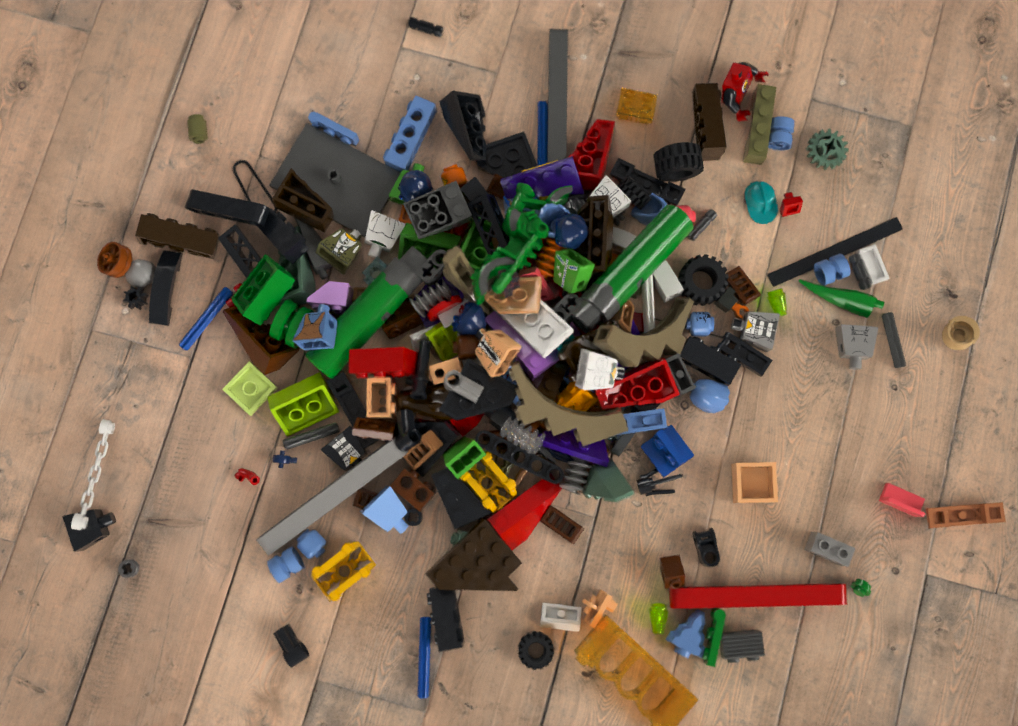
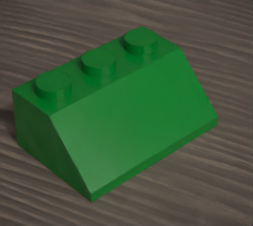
[231,254,295,326]

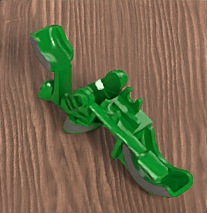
[471,183,573,305]

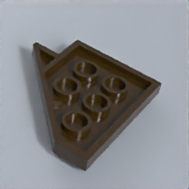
[425,519,522,591]

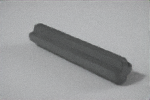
[882,312,906,368]
[283,422,340,449]

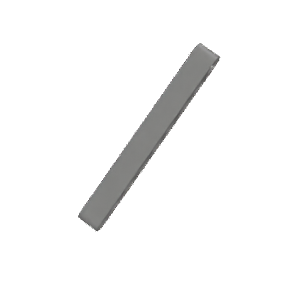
[256,436,408,556]

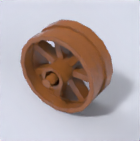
[97,242,132,278]

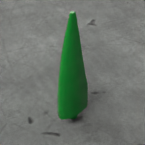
[799,279,885,318]

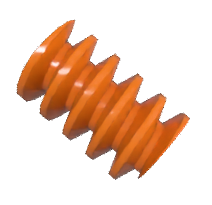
[532,239,566,282]

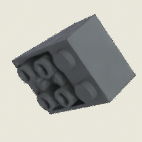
[403,181,473,239]

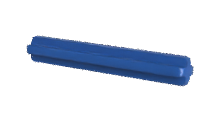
[537,101,548,166]
[179,287,233,351]
[418,617,431,699]

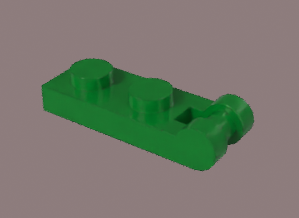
[702,608,726,667]

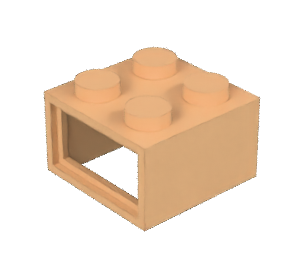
[366,378,399,421]
[731,462,778,503]

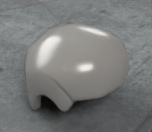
[125,259,156,288]

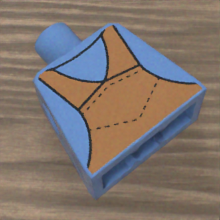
[293,304,338,351]

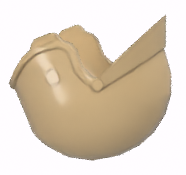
[942,316,980,350]

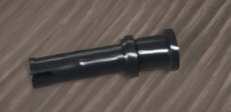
[409,340,432,400]

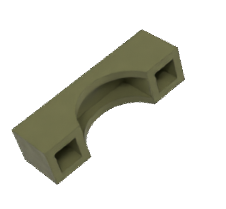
[743,84,777,165]

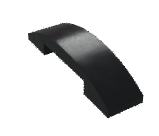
[610,158,686,206]
[149,250,183,326]
[327,372,379,449]

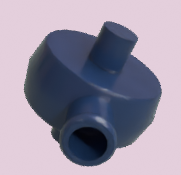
[272,450,297,468]

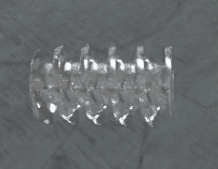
[500,417,545,454]

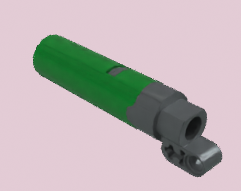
[552,204,694,333]
[306,246,446,378]

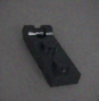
[716,332,773,377]

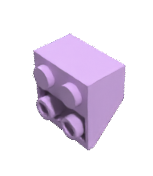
[307,281,354,315]

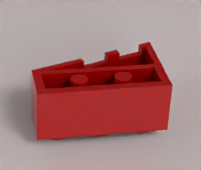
[349,347,418,379]

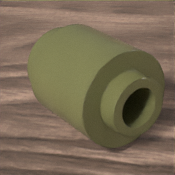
[187,114,208,144]

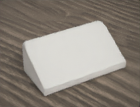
[540,603,582,632]

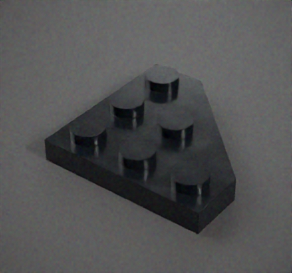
[476,131,537,178]
[439,359,518,421]
[384,421,460,477]

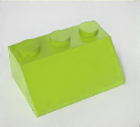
[267,372,340,437]

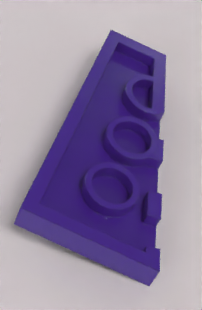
[500,156,584,199]

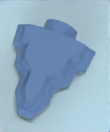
[666,609,705,659]

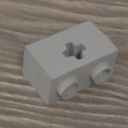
[804,532,855,567]

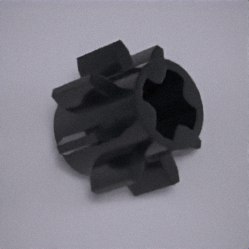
[123,286,149,310]

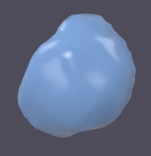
[630,193,667,226]
[538,203,571,239]
[690,379,730,413]

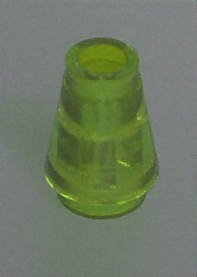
[766,288,787,317]
[649,603,669,634]

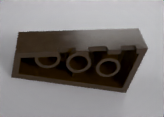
[692,83,727,161]
[135,213,219,259]

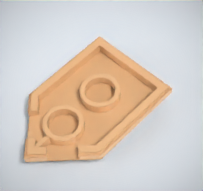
[484,276,542,314]

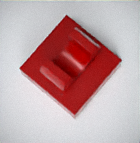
[780,192,803,217]

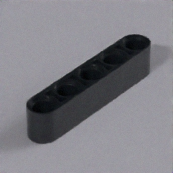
[185,190,270,227]
[475,430,564,484]

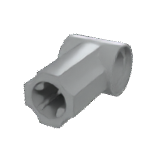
[443,370,484,403]

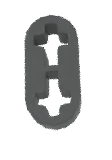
[611,433,635,457]

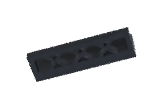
[467,193,510,255]
[218,224,262,278]

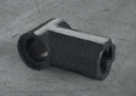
[395,409,421,452]
[273,624,310,668]

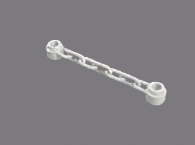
[71,419,115,530]

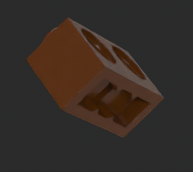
[390,468,436,512]

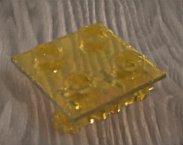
[616,88,657,125]

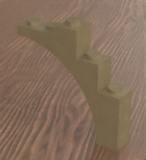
[442,246,494,318]
[593,298,694,367]
[508,361,629,446]

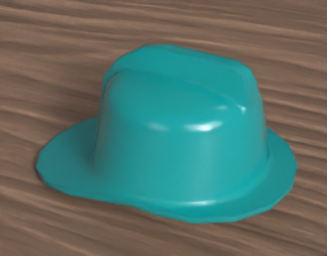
[745,181,778,224]

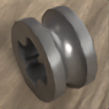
[118,559,139,578]

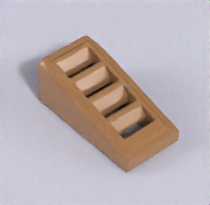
[403,430,443,471]

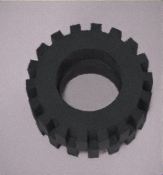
[653,142,704,182]
[678,254,729,306]

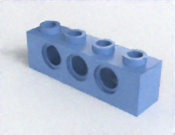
[383,95,437,173]

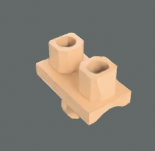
[582,589,618,629]

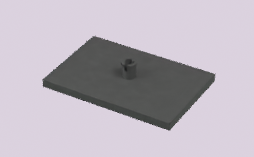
[269,123,400,237]

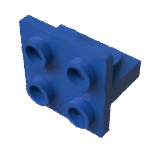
[641,425,694,477]

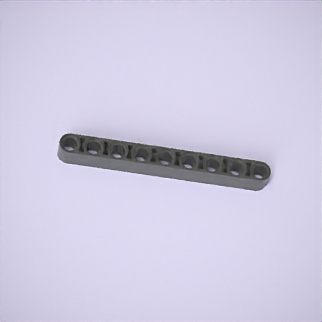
[547,29,568,163]

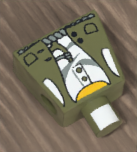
[316,229,362,275]

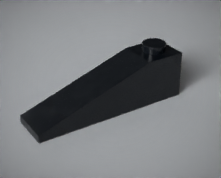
[439,91,486,162]

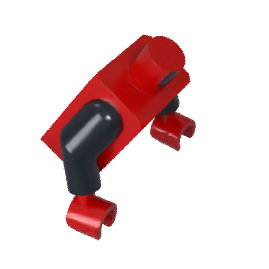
[722,62,769,121]

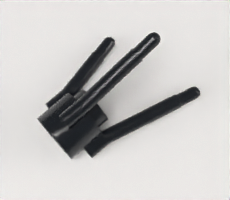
[636,469,683,496]

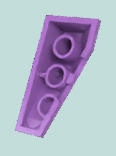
[486,311,559,381]

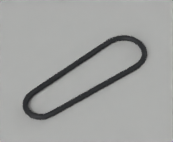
[233,160,277,212]

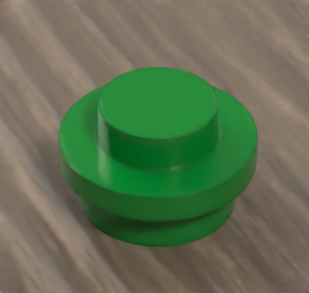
[851,579,871,597]

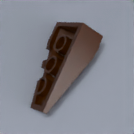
[223,306,300,375]

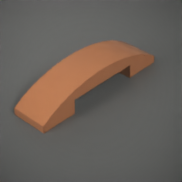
[926,502,1006,528]

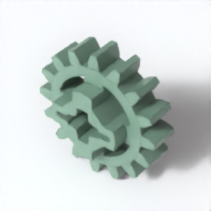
[806,129,849,170]

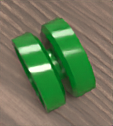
[269,299,314,348]

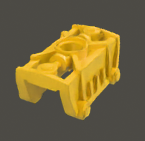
[460,451,517,514]
[311,541,376,602]

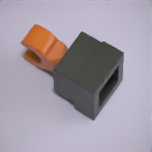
[714,287,749,319]

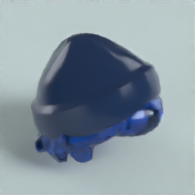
[398,170,433,203]
[555,212,588,249]
[451,302,486,335]

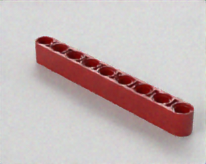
[669,583,847,609]

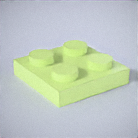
[222,361,278,416]

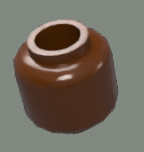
[452,334,480,360]

